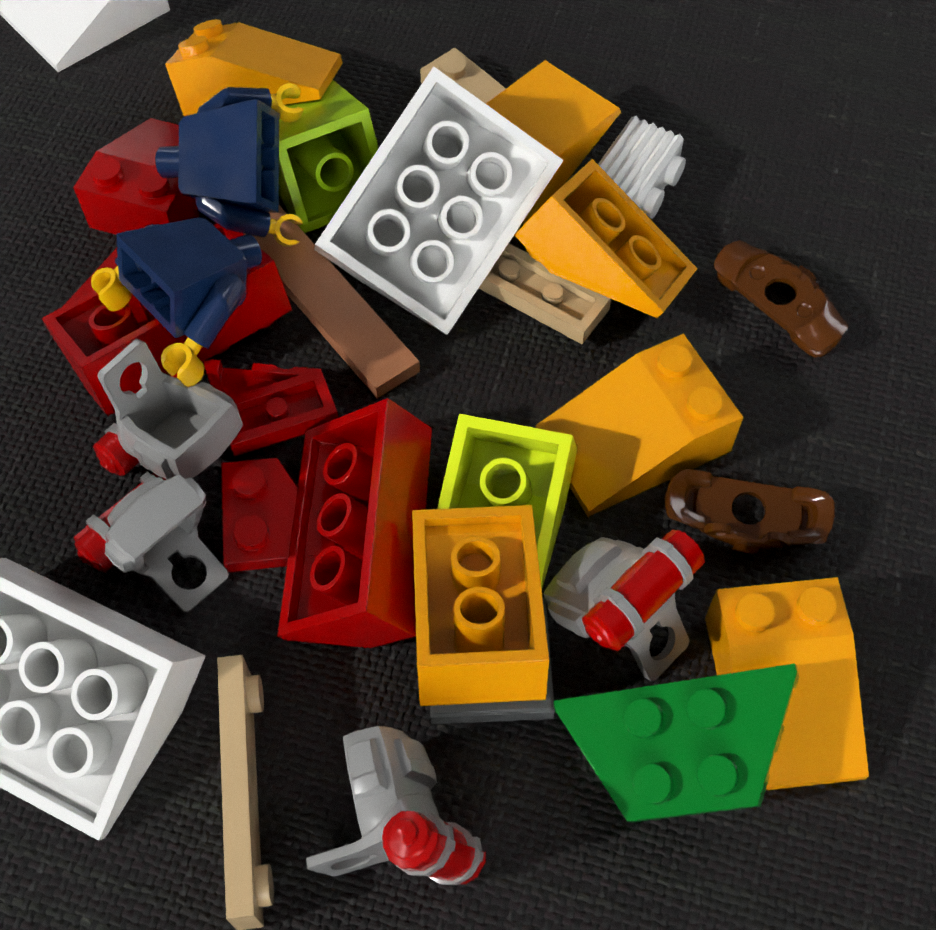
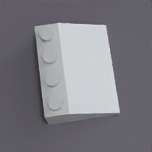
[0,0,170,72]
[314,66,564,335]
[0,558,206,841]

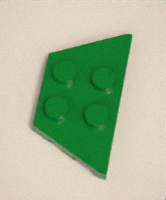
[554,663,799,822]

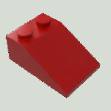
[73,118,201,235]

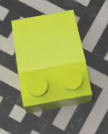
[437,414,577,589]

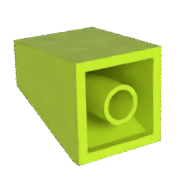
[279,80,379,233]

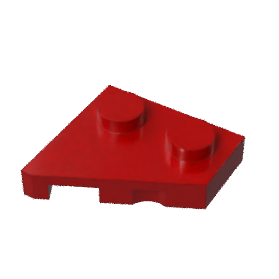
[203,359,338,456]
[221,458,335,572]

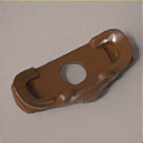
[714,240,849,357]
[665,469,835,553]

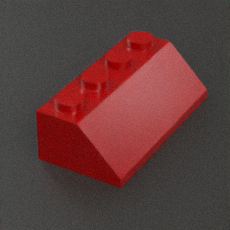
[41,223,292,416]
[277,398,432,648]

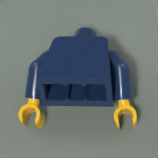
[155,83,304,247]
[91,217,262,387]

